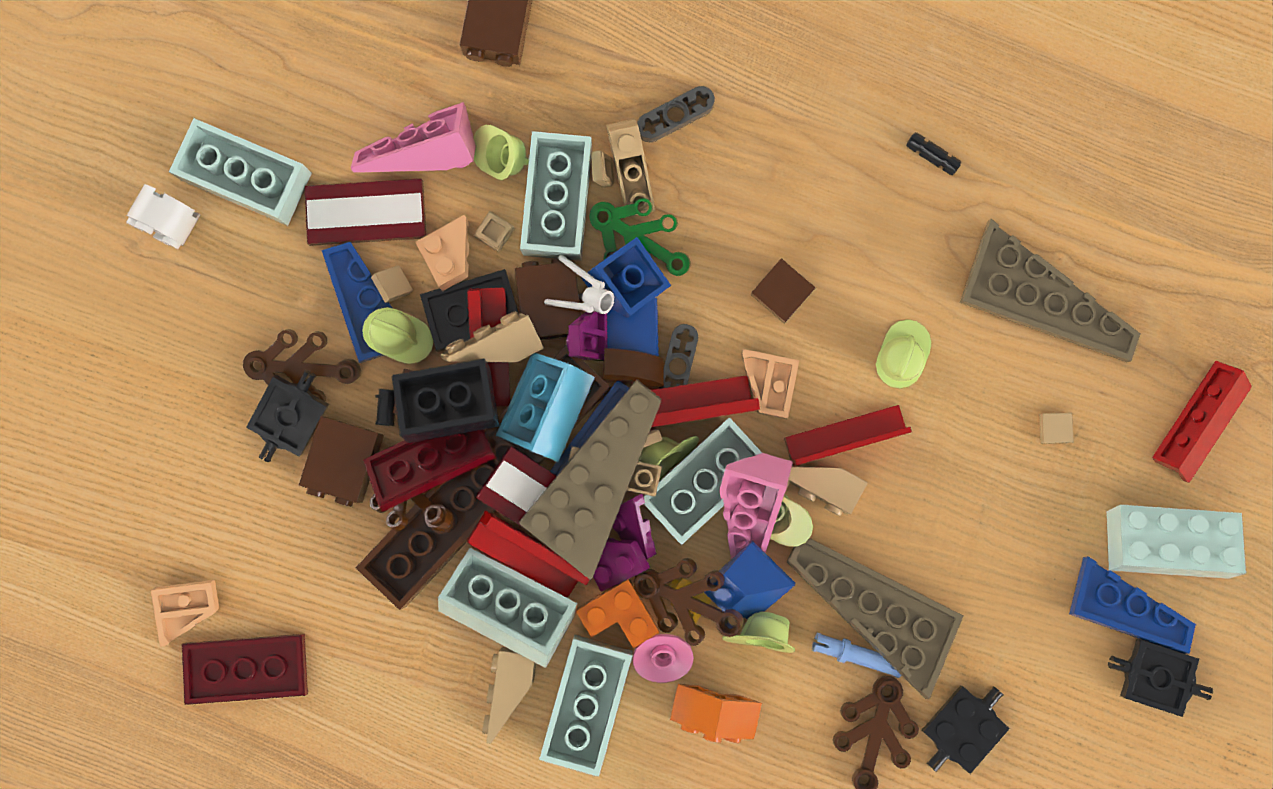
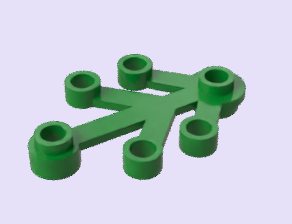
[589,198,691,276]

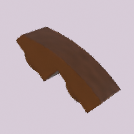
[604,348,664,387]

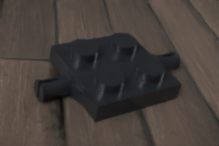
[246,370,329,462]
[1108,639,1213,717]
[922,685,1010,774]

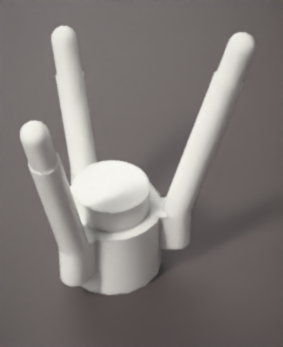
[544,255,614,314]

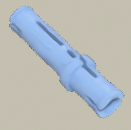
[812,632,901,678]

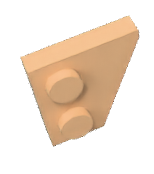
[415,215,470,292]
[741,349,799,419]
[151,580,219,647]

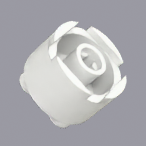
[126,184,200,249]

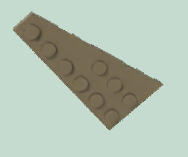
[960,219,1141,362]
[519,380,661,580]
[787,538,963,699]

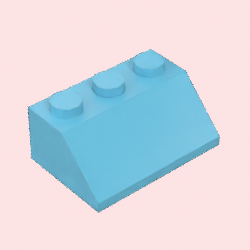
[496,353,595,462]

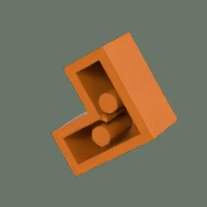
[576,579,660,648]
[670,684,762,743]

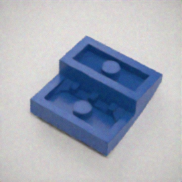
[607,298,659,357]

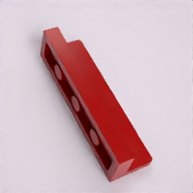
[467,287,511,406]
[1152,361,1252,483]
[651,376,760,427]
[784,405,912,466]
[467,510,590,598]

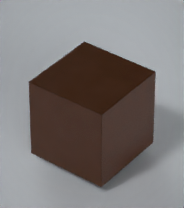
[751,258,816,324]

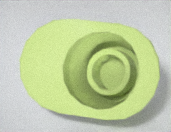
[474,124,529,180]
[362,307,433,364]
[876,319,931,388]
[638,436,699,481]
[770,494,813,547]
[722,612,795,653]

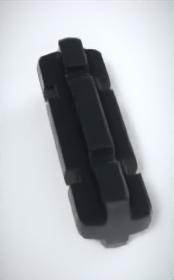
[906,132,961,175]

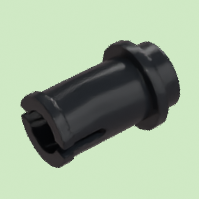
[375,389,395,426]

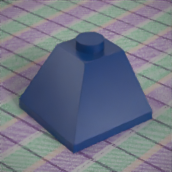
[581,237,671,318]
[704,541,796,619]

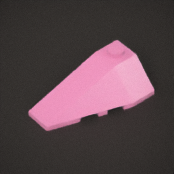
[351,102,476,172]
[720,453,793,559]

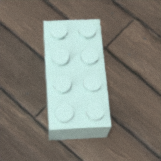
[169,118,312,226]
[520,131,593,261]
[643,417,762,545]
[1106,505,1246,579]
[438,548,577,668]
[539,635,632,777]

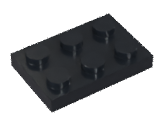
[420,269,519,352]

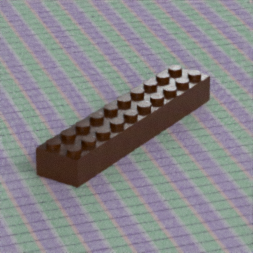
[356,345,611,610]

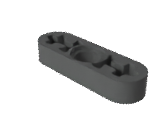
[637,86,715,143]
[659,324,698,389]

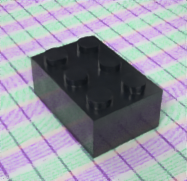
[392,358,499,443]

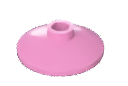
[633,634,693,683]

